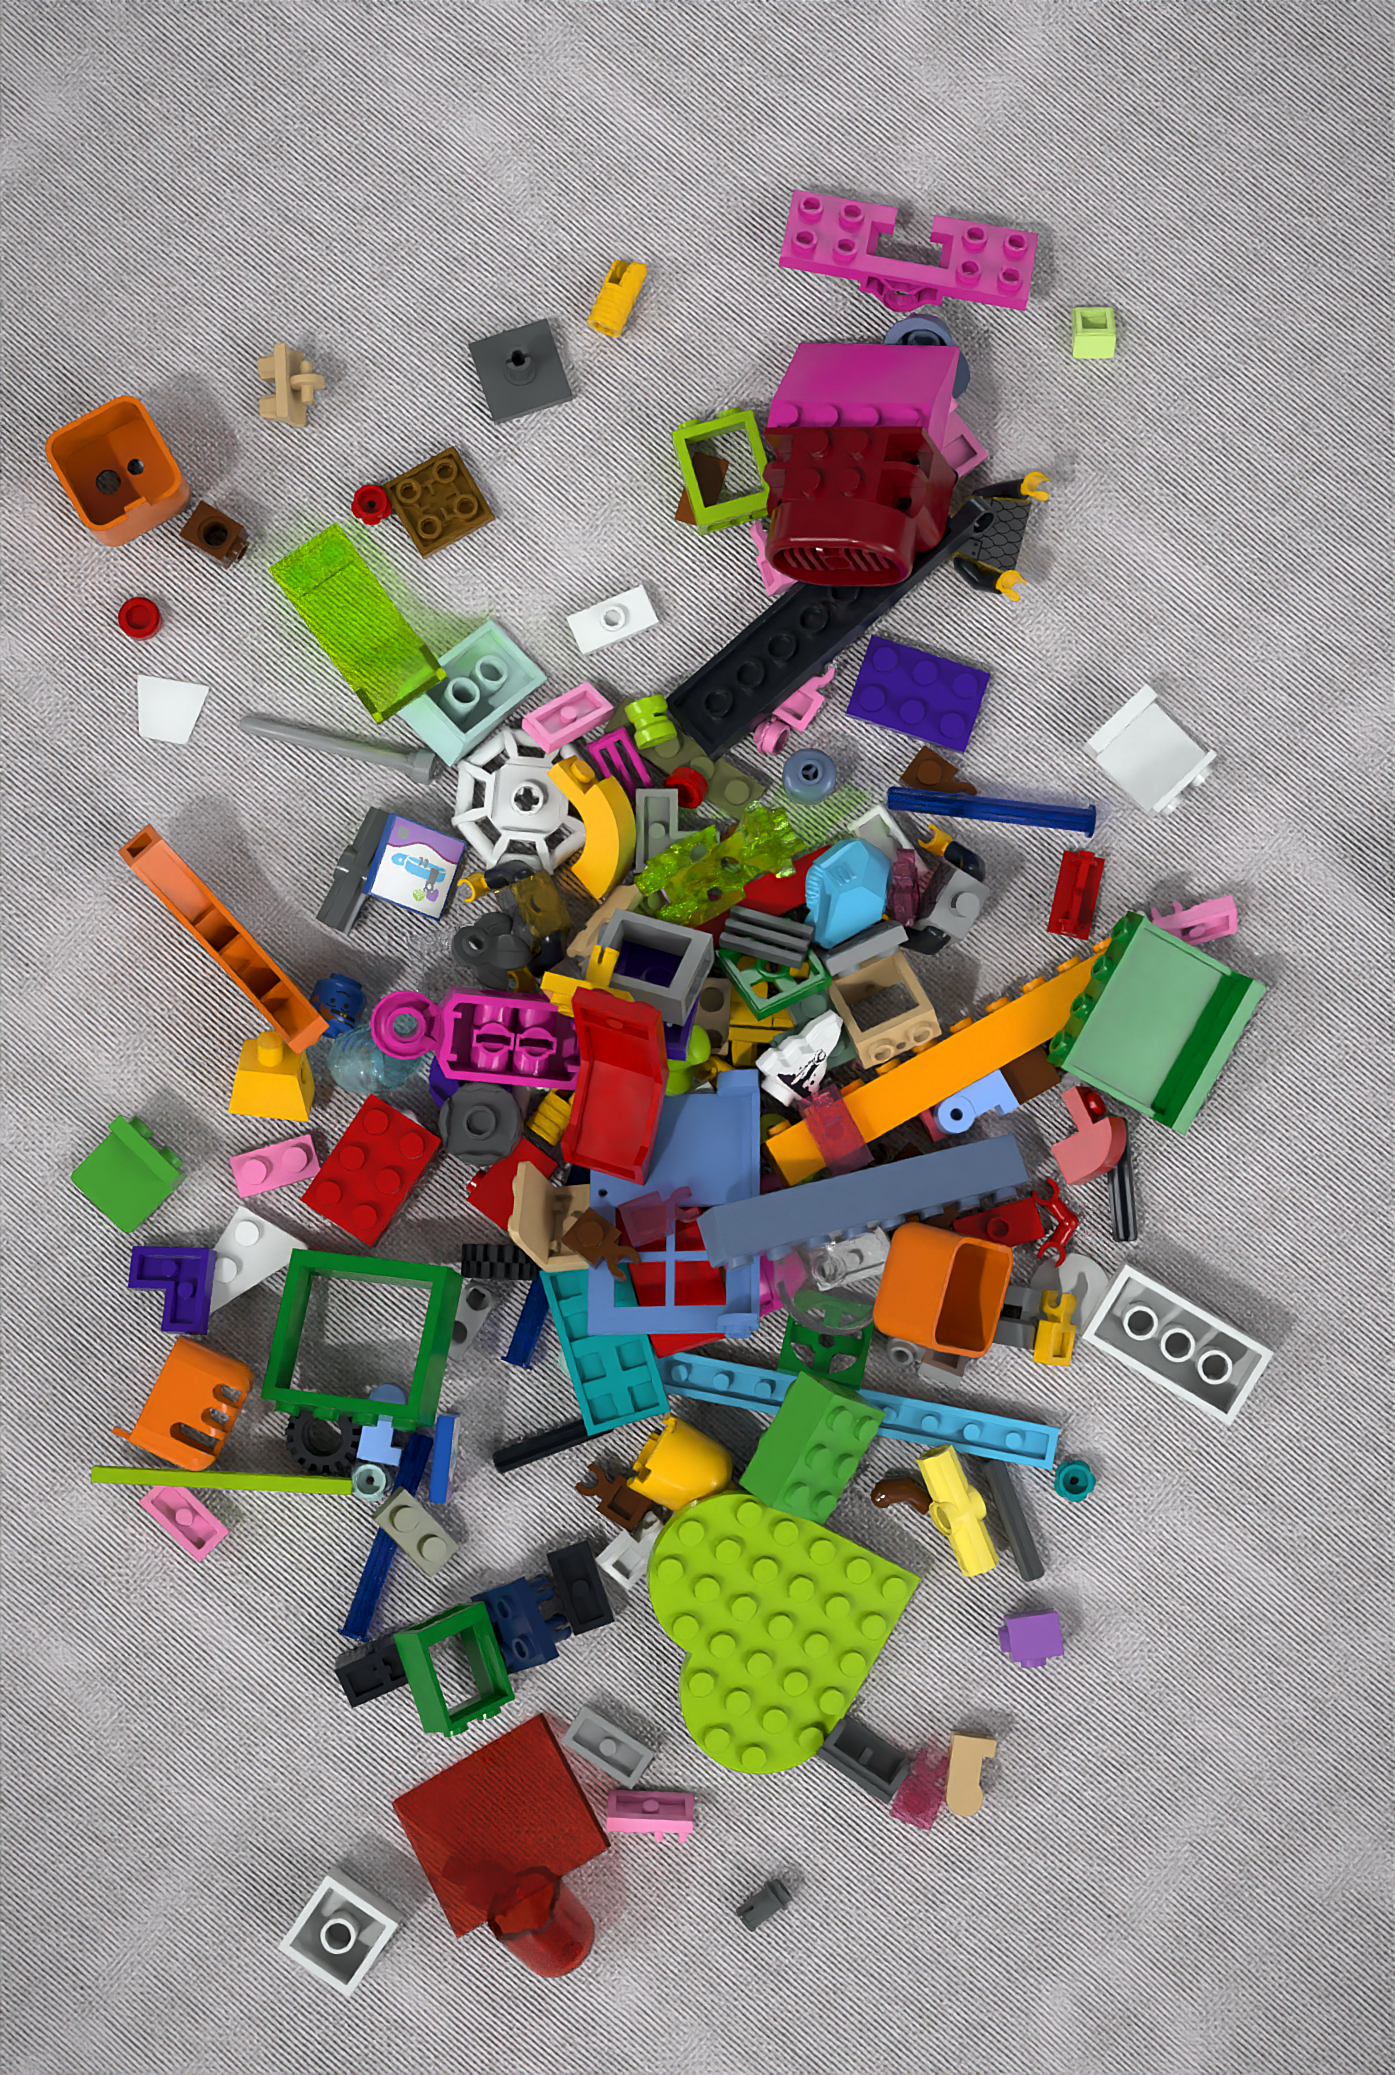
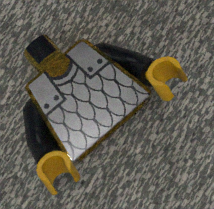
[948,471,1051,602]
[457,859,572,992]

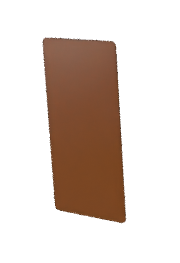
[674,452,729,526]

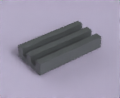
[719,905,814,970]

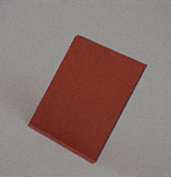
[392,1713,611,1939]

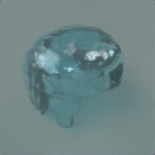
[325,1025,421,1094]

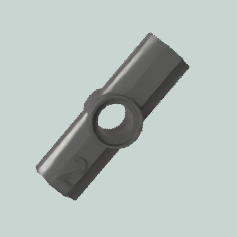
[315,806,389,935]

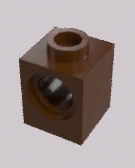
[179,500,249,570]
[999,1045,1063,1105]

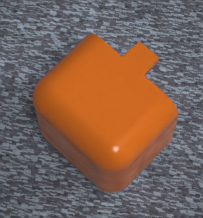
[872,1222,1013,1358]

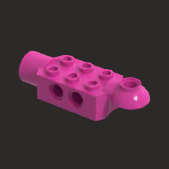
[370,986,581,1090]

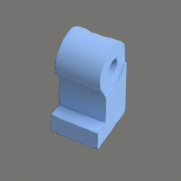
[933,1069,1020,1135]
[356,1383,408,1466]

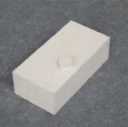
[1079,1260,1274,1426]

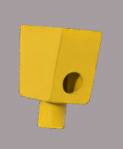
[228,1030,315,1122]

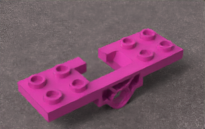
[779,189,1039,313]

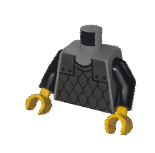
[879,824,991,955]

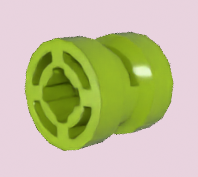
[624,694,677,749]

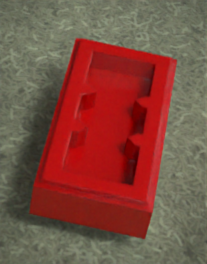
[952,1196,1046,1248]

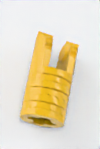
[586,260,648,338]
[525,1088,575,1147]

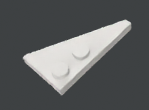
[163,1205,311,1338]

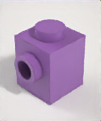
[997,1608,1064,1668]

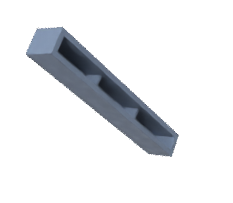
[696,1133,1030,1271]

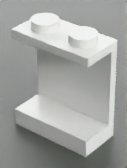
[1082,684,1217,819]

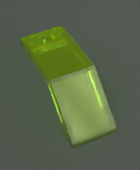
[268,522,448,725]

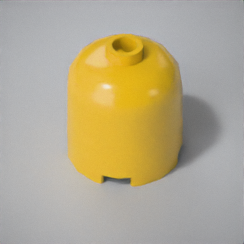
[627,1412,736,1513]

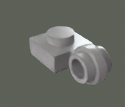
[886,1336,968,1388]

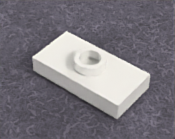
[566,585,659,658]
[846,803,929,896]

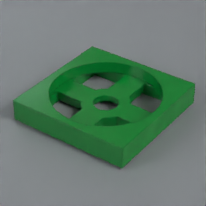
[715,917,832,1021]
[776,1289,874,1391]

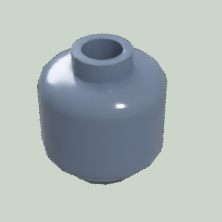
[781,748,837,806]

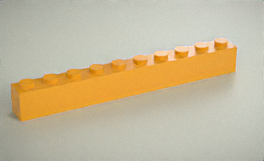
[760,936,1112,1189]

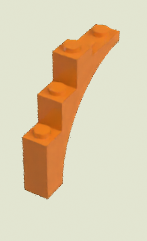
[117,823,330,1055]

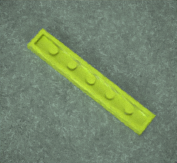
[91,1465,352,1496]

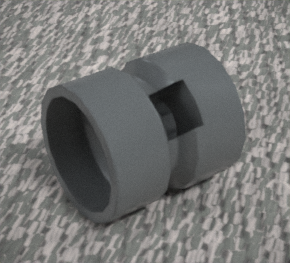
[992,1285,1043,1350]

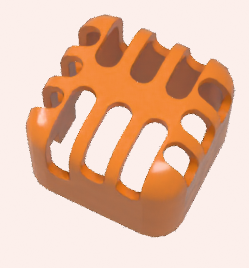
[112,1335,254,1471]

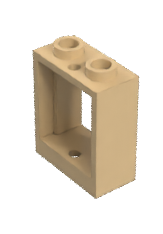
[827,949,942,1070]

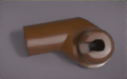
[870,1475,933,1515]

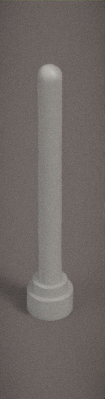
[239,716,437,785]

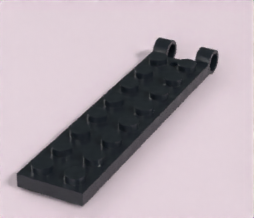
[665,465,997,763]

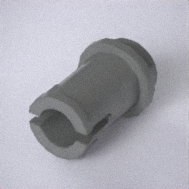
[735,1878,792,1932]

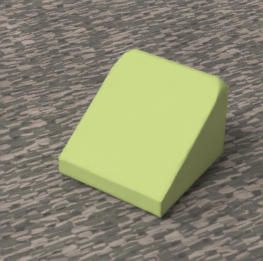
[1071,307,1116,359]

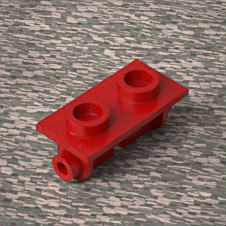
[1046,850,1105,941]

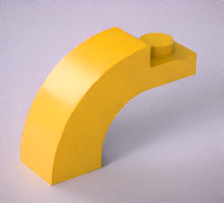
[546,755,636,901]

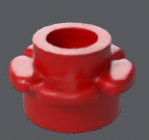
[351,485,392,525]

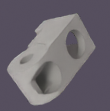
[448,1278,501,1364]

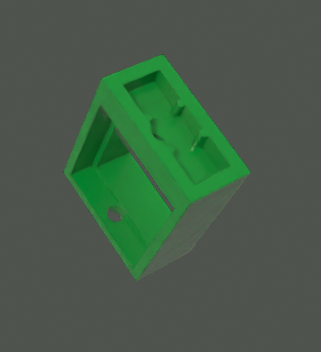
[393,1601,515,1737]

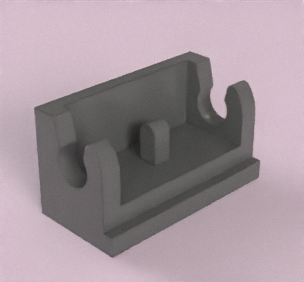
[815,1714,912,1805]

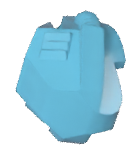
[804,838,893,950]

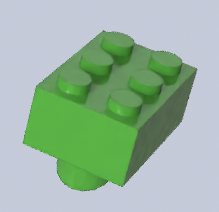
[739,1370,886,1525]

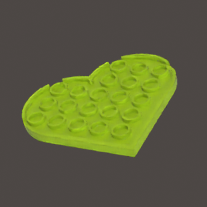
[646,1490,921,1774]

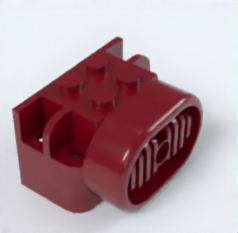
[762,426,956,587]

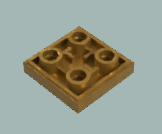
[382,445,495,560]

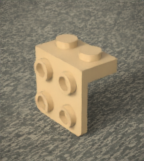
[508,1161,590,1273]

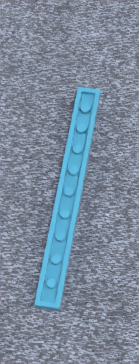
[652,1346,1060,1470]

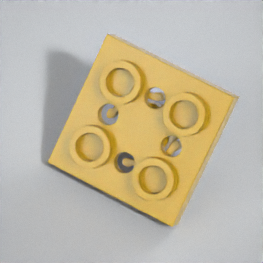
[540,945,635,1018]

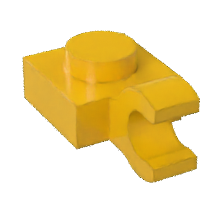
[1032,1289,1077,1367]

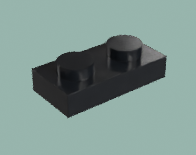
[546,1539,615,1636]

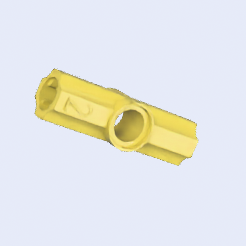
[916,1444,999,1577]

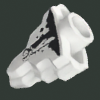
[755,1010,843,1107]

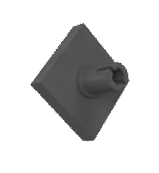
[468,318,573,425]

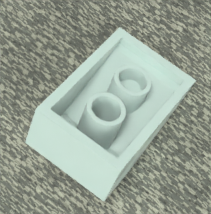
[393,619,548,768]

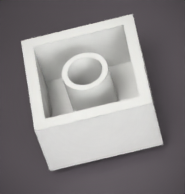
[278,1866,403,1998]

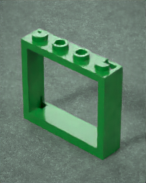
[260,1248,464,1432]

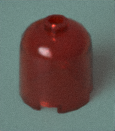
[487,1866,595,1978]

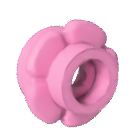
[753,716,790,756]

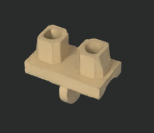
[257,343,325,428]

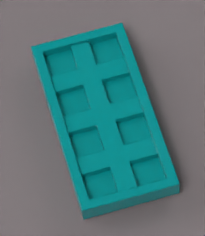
[539,1262,671,1436]

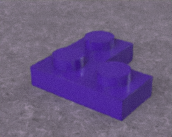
[128,1246,217,1335]

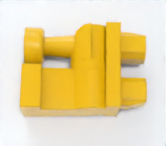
[728,956,810,1068]

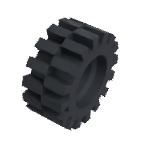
[461,1244,538,1281]
[284,1410,363,1474]

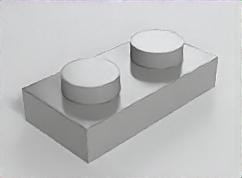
[560,1703,656,1790]

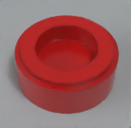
[118,597,162,641]
[664,767,709,809]

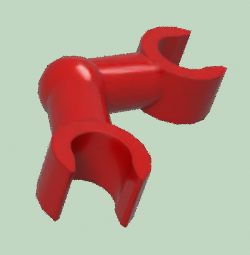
[1031,1178,1079,1269]

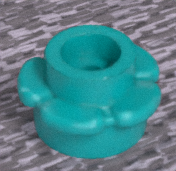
[1053,1460,1096,1502]

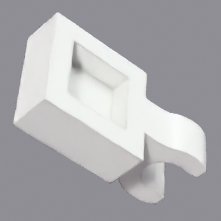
[595,1510,664,1591]

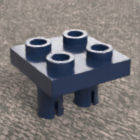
[470,1574,572,1675]

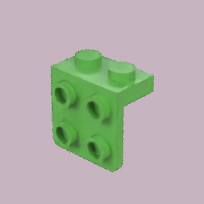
[71,1115,188,1233]

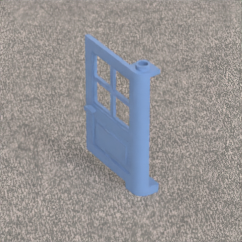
[587,1069,760,1339]

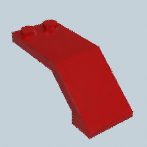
[561,986,669,1186]
[616,1207,727,1359]

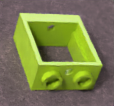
[672,407,770,536]

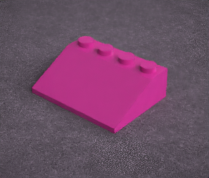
[765,343,960,465]

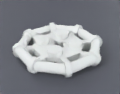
[451,724,603,877]

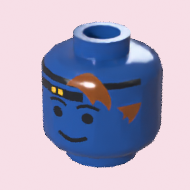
[309,973,367,1039]

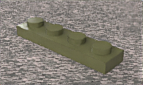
[604,696,766,824]

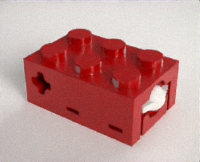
[300,1093,444,1248]

